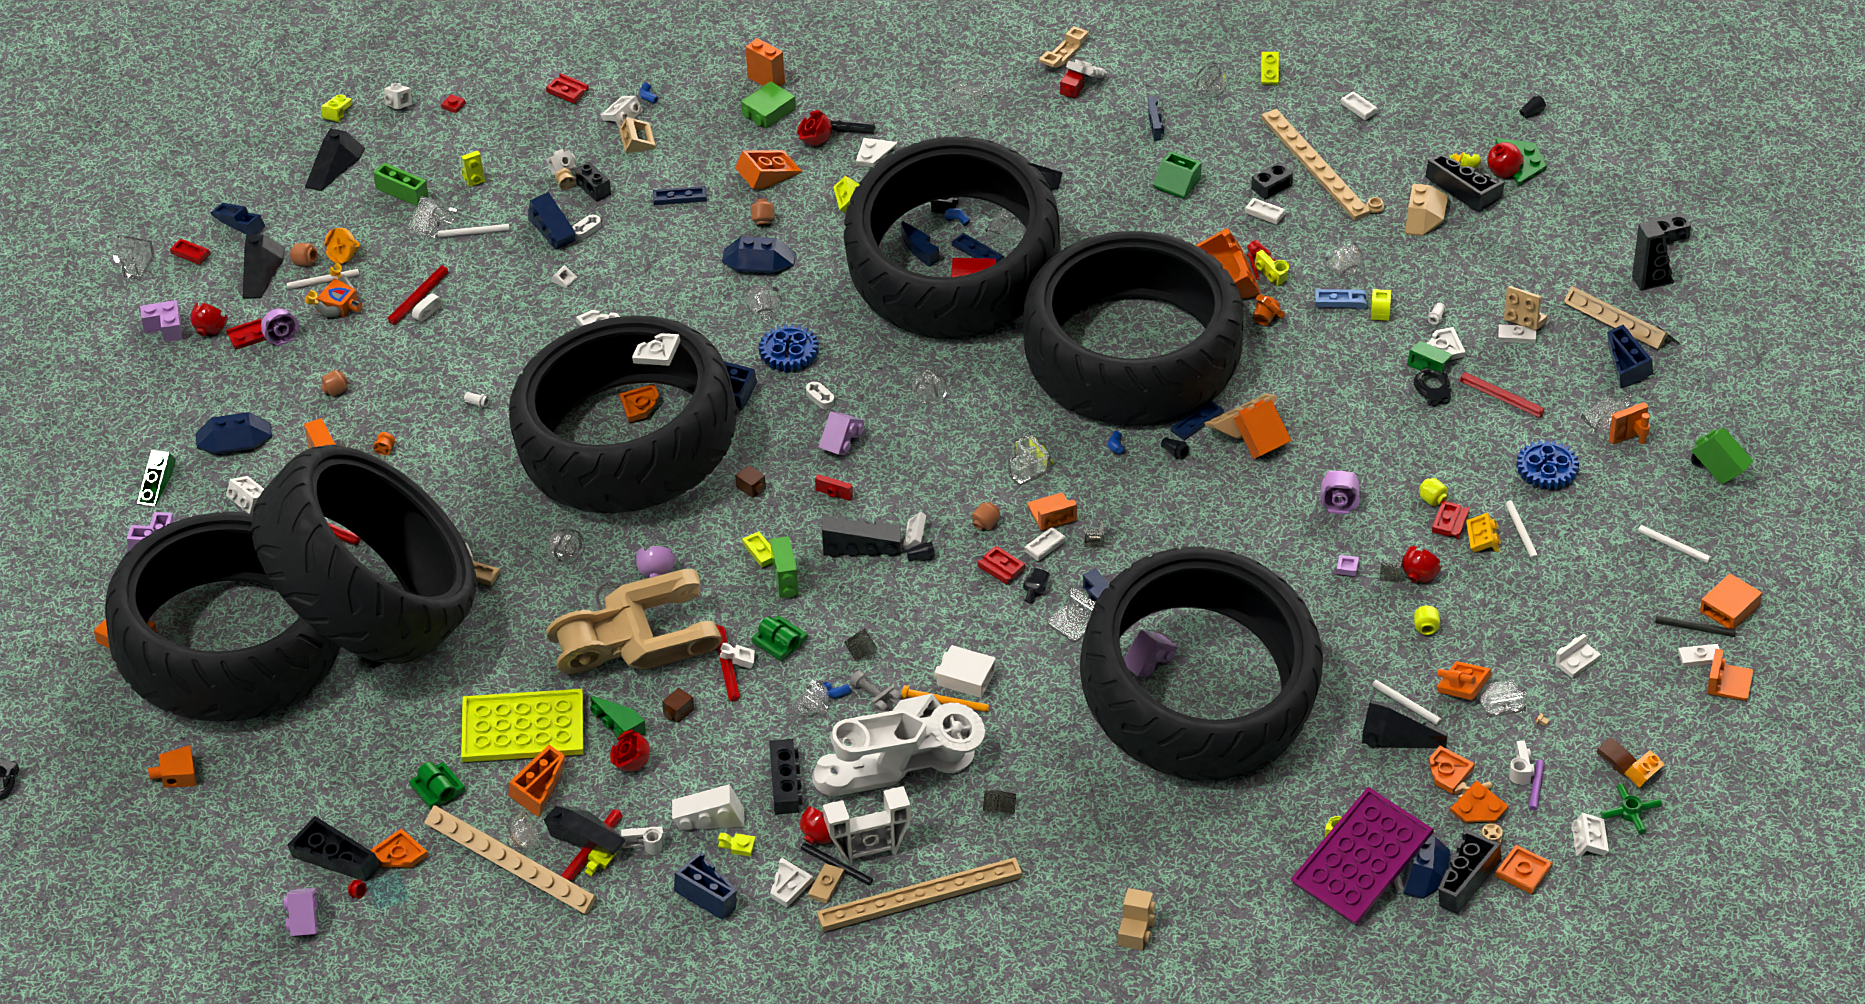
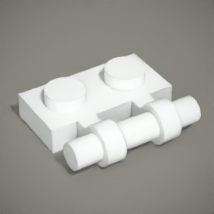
[1066,59,1107,78]

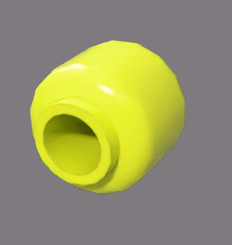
[1419,478,1448,506]
[1414,605,1440,635]

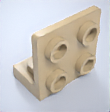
[1504,286,1548,330]

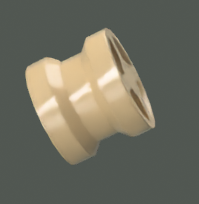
[555,168,576,191]
[1482,824,1503,845]

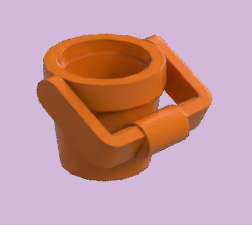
[1252,294,1286,326]

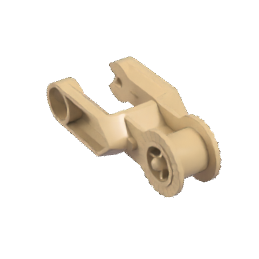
[546,569,722,674]

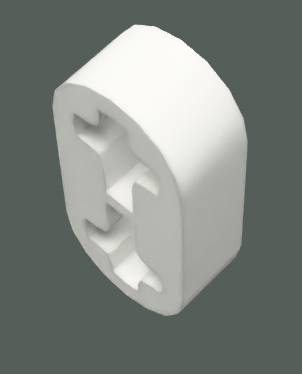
[572,215,601,240]
[412,294,442,322]
[806,382,834,409]

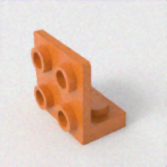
[1028,492,1077,531]
[1707,649,1753,701]

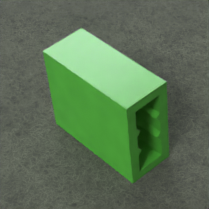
[741,81,796,129]
[1691,427,1753,484]
[770,536,799,598]

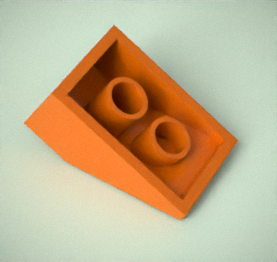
[735,150,802,189]

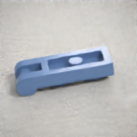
[1315,289,1367,309]

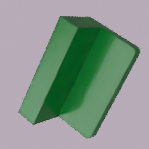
[1407,341,1452,372]

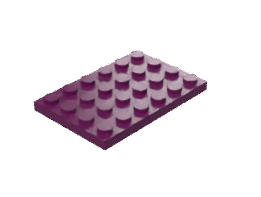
[1290,787,1434,926]

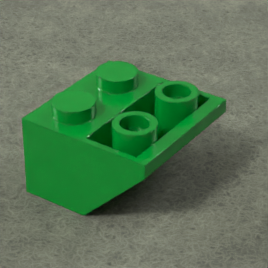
[1153,151,1201,199]

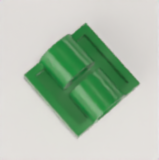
[752,615,808,661]
[409,762,466,810]

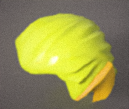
[1449,152,1481,170]

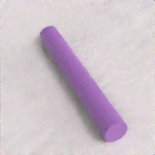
[1529,760,1544,811]

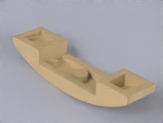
[1039,26,1089,68]

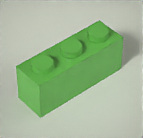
[373,163,429,206]

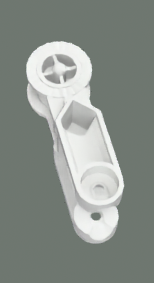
[812,703,985,796]

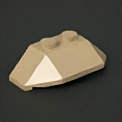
[1405,184,1448,236]
[1205,393,1277,439]

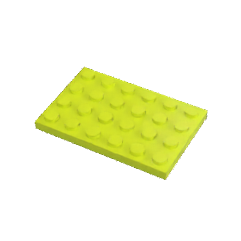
[461,689,583,762]

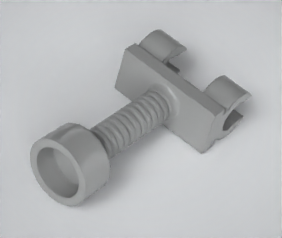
[850,671,902,713]

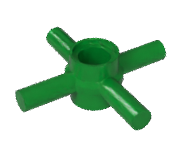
[1600,783,1662,835]

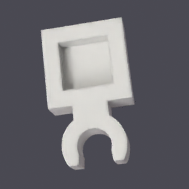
[719,643,755,669]

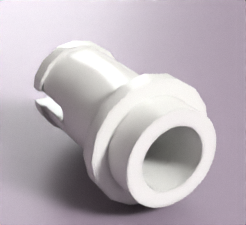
[1428,303,1446,325]
[464,392,489,409]

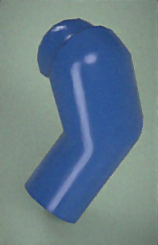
[640,83,658,104]
[944,208,970,226]
[1107,431,1124,455]
[820,682,851,699]

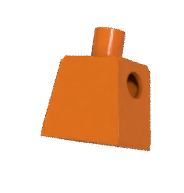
[148,745,197,788]

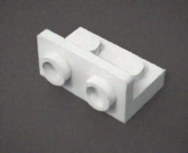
[601,96,643,128]
[226,476,264,514]
[1555,634,1601,678]
[1571,813,1609,857]

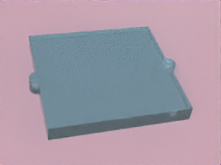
[366,871,410,910]

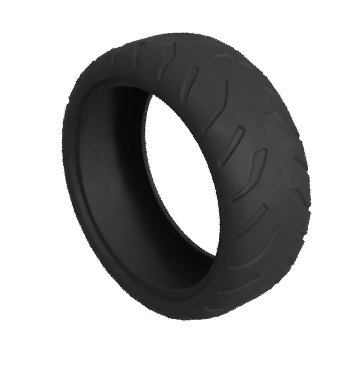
[844,137,1061,339]
[1023,231,1243,426]
[509,315,737,513]
[251,444,477,664]
[105,511,340,722]
[1080,546,1323,780]

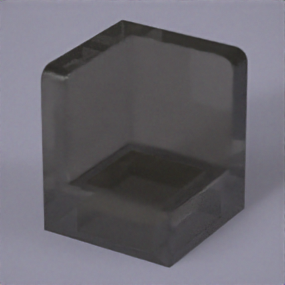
[1085,519,1104,547]
[1380,555,1404,583]
[844,628,877,661]
[983,790,1016,814]

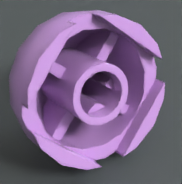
[261,308,299,346]
[636,546,675,578]

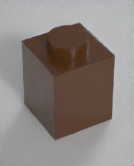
[735,465,766,498]
[662,688,694,723]

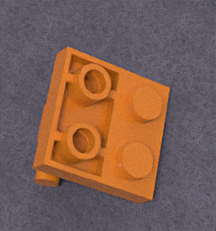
[1609,402,1650,445]
[1436,661,1492,700]

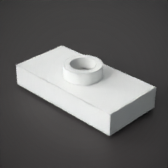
[1340,91,1378,120]
[1245,198,1285,225]
[1498,324,1536,344]
[903,512,926,550]
[1025,527,1066,561]
[1678,644,1719,667]

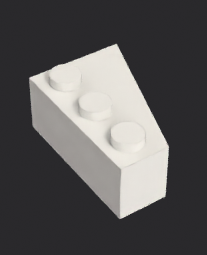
[672,784,744,830]

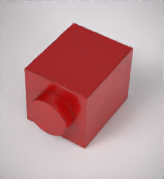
[1060,69,1084,98]

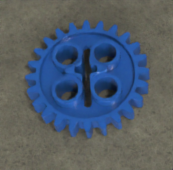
[759,324,819,372]
[1516,439,1579,490]

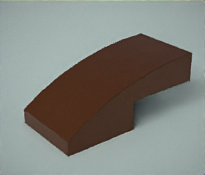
[1597,737,1637,779]

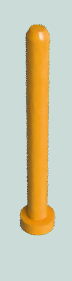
[901,685,989,712]

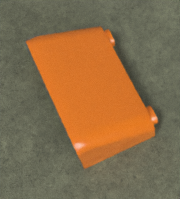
[1196,227,1261,299]

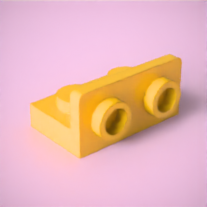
[1466,512,1501,553]

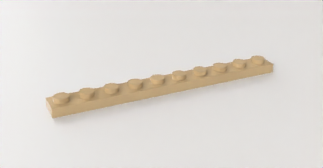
[1261,109,1370,221]
[424,805,597,915]
[817,857,1022,932]

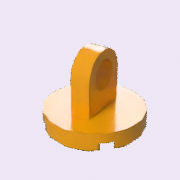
[324,228,360,263]

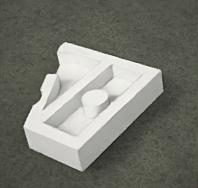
[856,138,897,167]
[770,858,813,908]

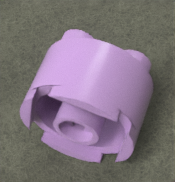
[1321,471,1360,514]

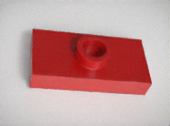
[170,238,210,265]
[815,474,853,501]

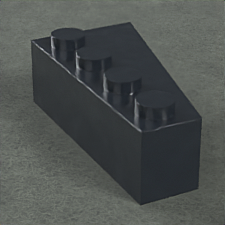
[1425,154,1505,212]
[1632,220,1674,291]
[822,513,901,557]
[287,816,380,882]
[1438,829,1501,914]

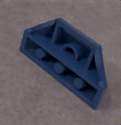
[722,236,796,273]
[195,412,272,454]
[1403,835,1450,899]

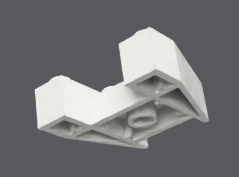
[823,786,911,866]

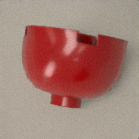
[797,110,832,146]
[1487,142,1524,178]
[190,302,228,336]
[1402,546,1442,583]
[610,730,650,772]
[799,806,833,845]

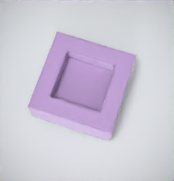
[1337,555,1359,576]

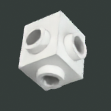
[384,83,412,109]
[546,149,576,175]

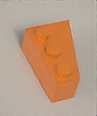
[508,744,565,817]

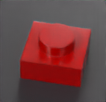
[441,94,466,113]

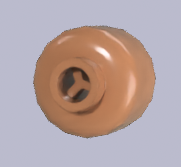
[751,199,775,225]
[290,243,318,266]
[320,370,349,397]
[972,502,1000,531]

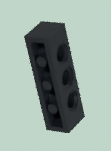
[769,739,803,815]

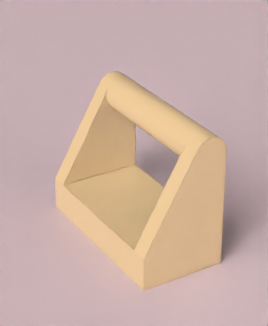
[619,117,656,153]

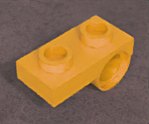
[1624,750,1665,788]

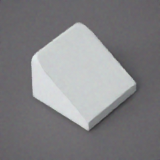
[550,265,578,288]

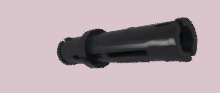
[829,118,875,134]

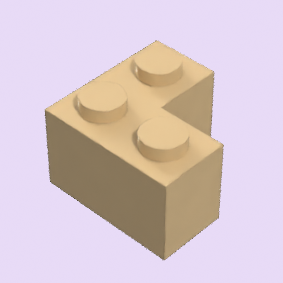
[1118,888,1156,950]

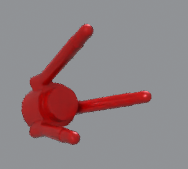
[1247,240,1276,280]

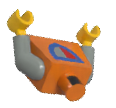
[305,263,362,317]

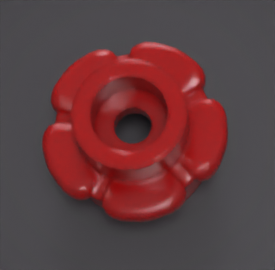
[348,879,367,899]

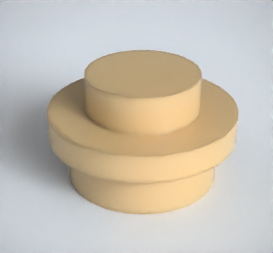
[1366,197,1384,213]

